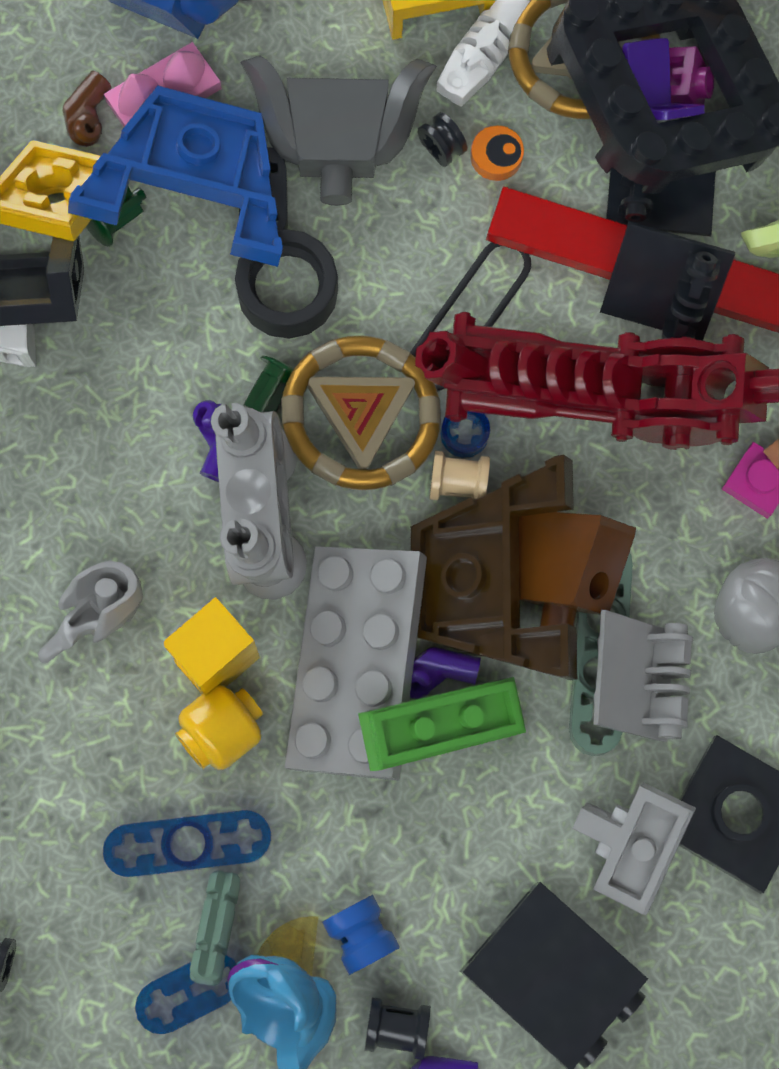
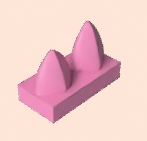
[104,42,222,127]

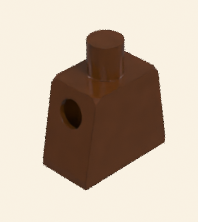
[519,512,636,627]

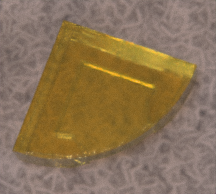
[257,916,319,976]

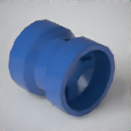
[322,895,400,975]

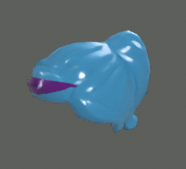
[227,955,336,1069]

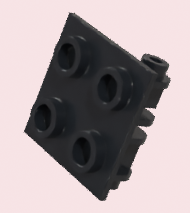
[606,168,716,237]
[600,221,735,341]

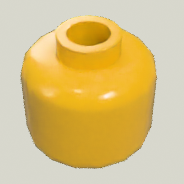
[175,685,263,770]

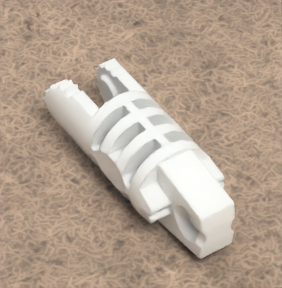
[436,0,531,107]

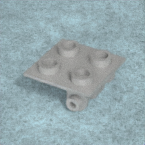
[593,610,693,742]

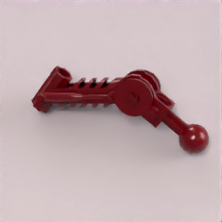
[415,312,779,450]

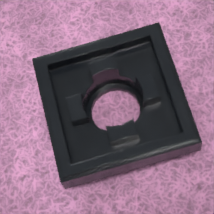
[679,735,779,894]

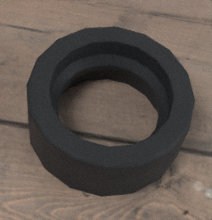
[235,229,338,339]

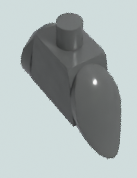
[240,56,437,206]

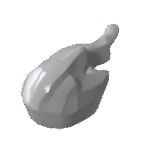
[38,560,143,664]

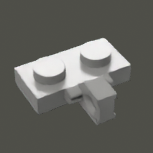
[572,782,696,915]

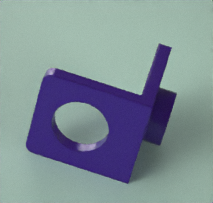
[622,38,705,120]

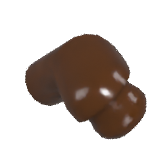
[62,71,112,147]

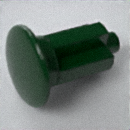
[86,187,146,247]
[243,355,294,413]

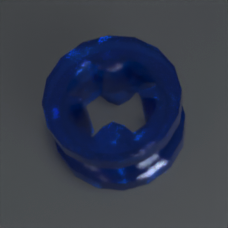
[440,411,491,458]

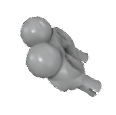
[211,403,307,600]

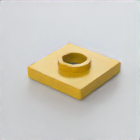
[0,140,101,241]

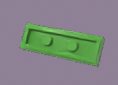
[358,677,526,771]

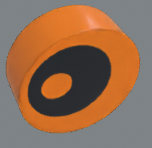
[470,125,524,181]

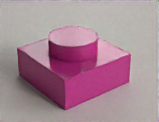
[722,442,779,519]

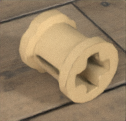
[429,450,490,500]

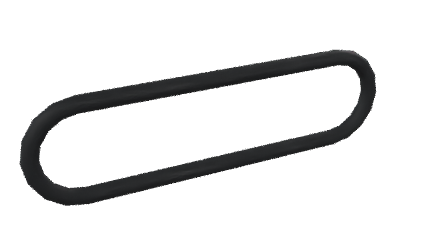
[410,242,531,391]

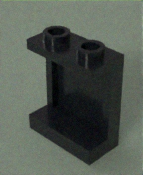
[0,236,84,326]
[460,882,648,1069]

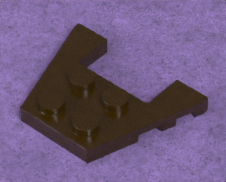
[411,455,578,680]

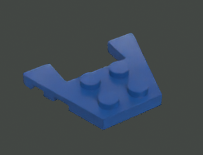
[68,85,283,267]

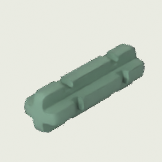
[190,870,240,986]

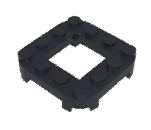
[546,0,779,194]

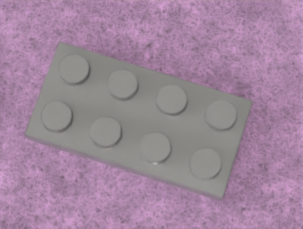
[285,546,427,781]

